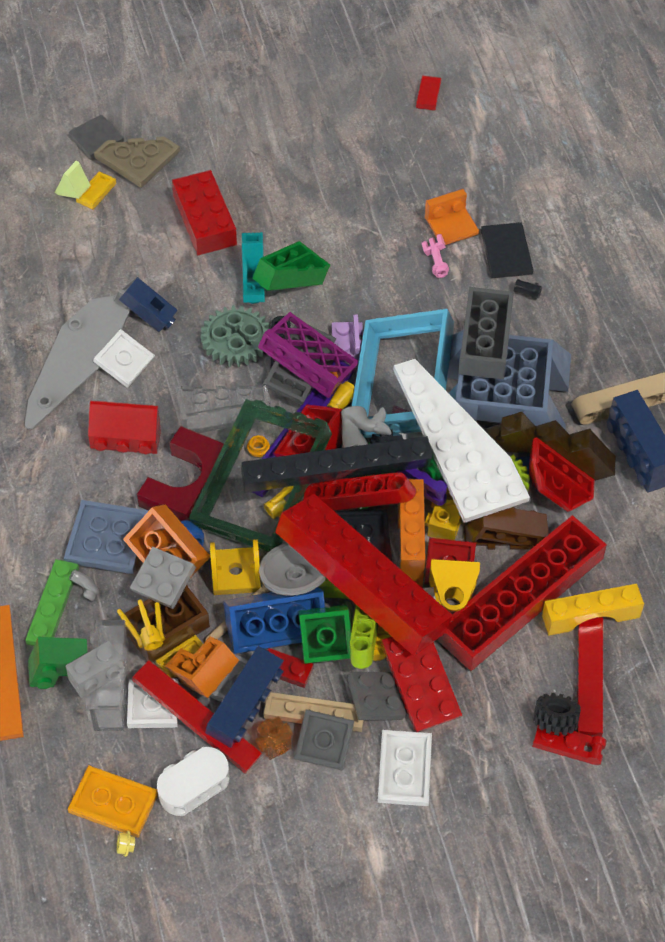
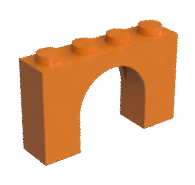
[398,479,425,588]

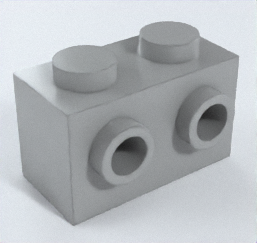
[65,641,125,698]

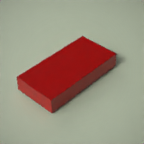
[416,75,441,110]

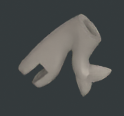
[342,406,391,448]

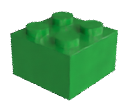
[298,605,351,663]

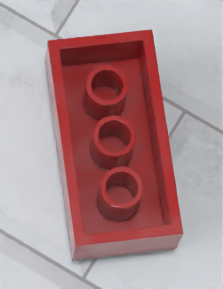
[172,170,237,256]

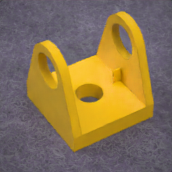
[210,539,261,595]
[429,559,480,611]

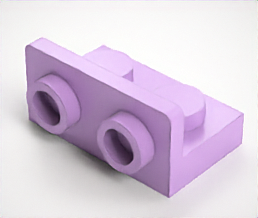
[332,315,363,362]

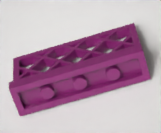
[258,312,359,398]

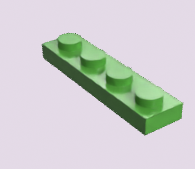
[25,559,79,646]

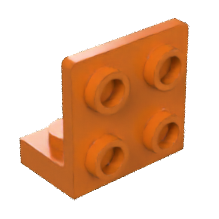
[425,189,479,245]

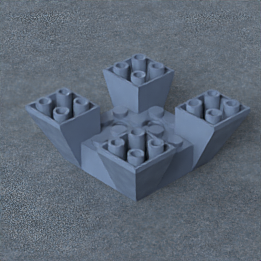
[447,330,571,457]

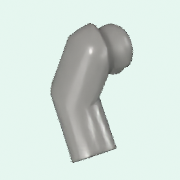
[69,569,99,601]

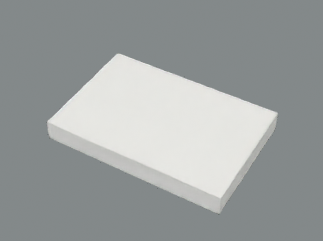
[378,730,432,806]

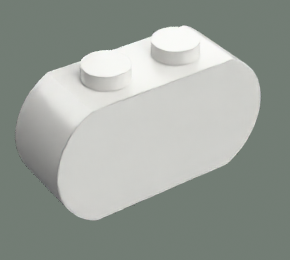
[157,747,229,816]

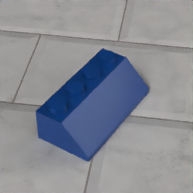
[223,587,325,654]

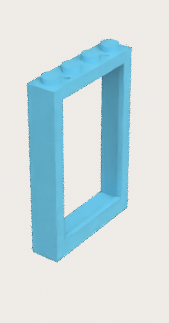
[352,309,455,438]

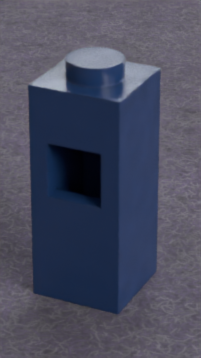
[119,277,178,332]

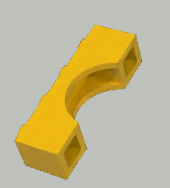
[542,583,644,636]

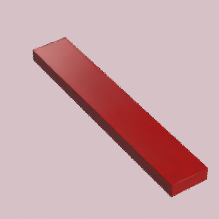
[577,617,603,737]
[132,660,262,774]

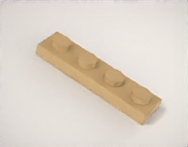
[264,692,364,732]

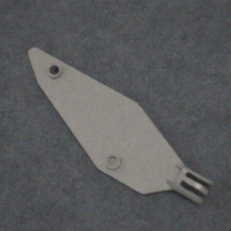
[25,279,135,429]

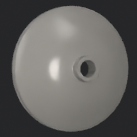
[259,543,326,596]

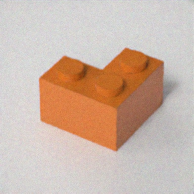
[165,636,239,698]

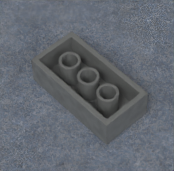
[458,287,514,379]

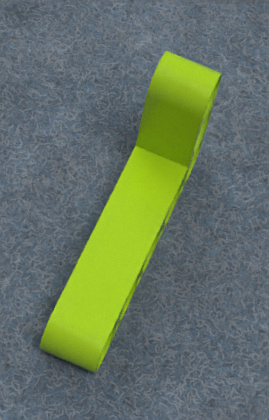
[318,578,378,669]

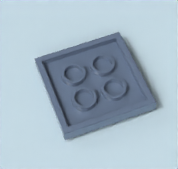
[64,500,148,574]

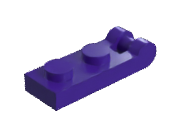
[390,469,447,506]

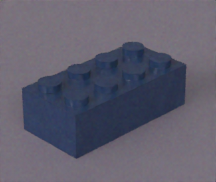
[607,389,665,493]

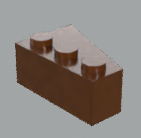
[464,507,549,550]

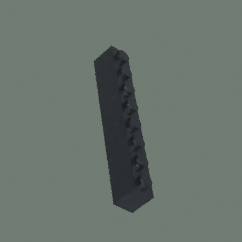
[241,436,432,493]

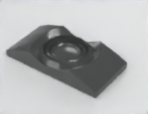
[263,325,337,405]

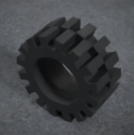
[533,693,581,735]

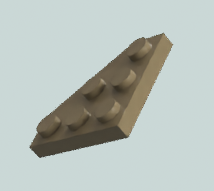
[94,137,180,188]

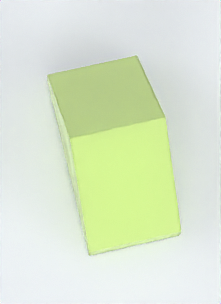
[55,160,91,199]

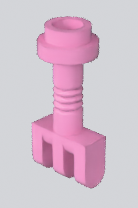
[422,234,449,278]

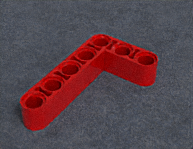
[303,472,416,510]

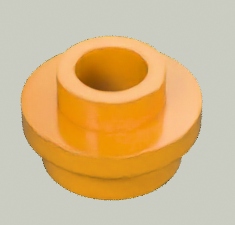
[247,435,270,457]

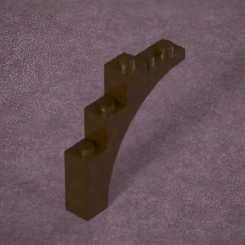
[483,412,616,481]

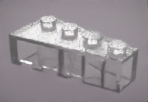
[175,386,272,433]

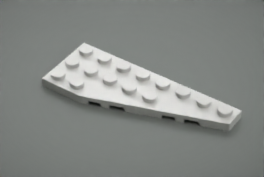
[393,359,530,523]

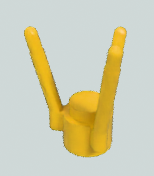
[264,485,298,519]
[117,600,165,651]

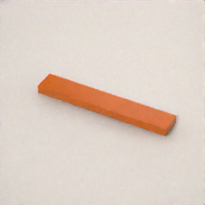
[0,605,24,741]

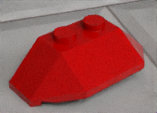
[529,437,595,512]

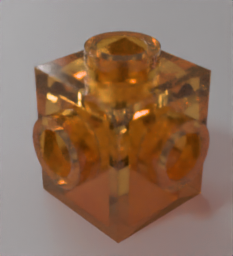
[255,716,293,760]

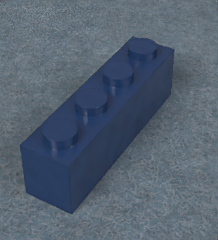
[205,646,284,748]

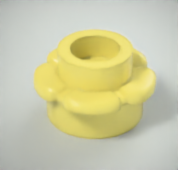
[117,831,135,857]

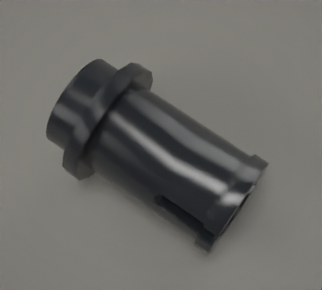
[514,279,542,299]

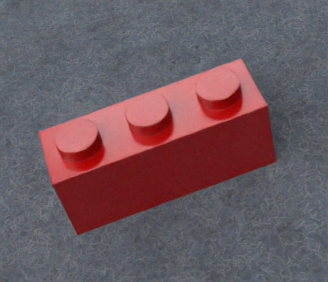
[88,401,161,454]
[273,404,342,457]

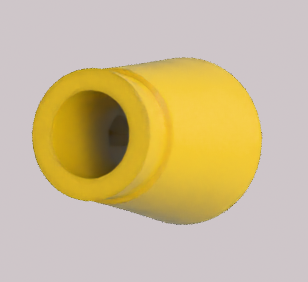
[327,381,355,409]

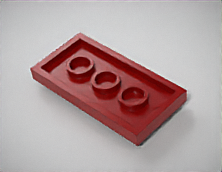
[380,636,463,732]

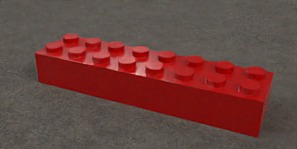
[275,494,453,656]
[437,515,607,671]

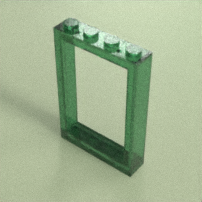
[189,399,332,552]

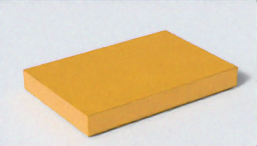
[67,765,158,838]

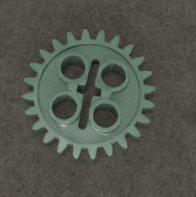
[201,305,271,367]

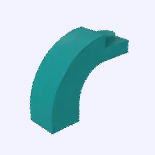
[242,232,265,304]

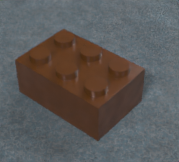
[121,585,210,662]

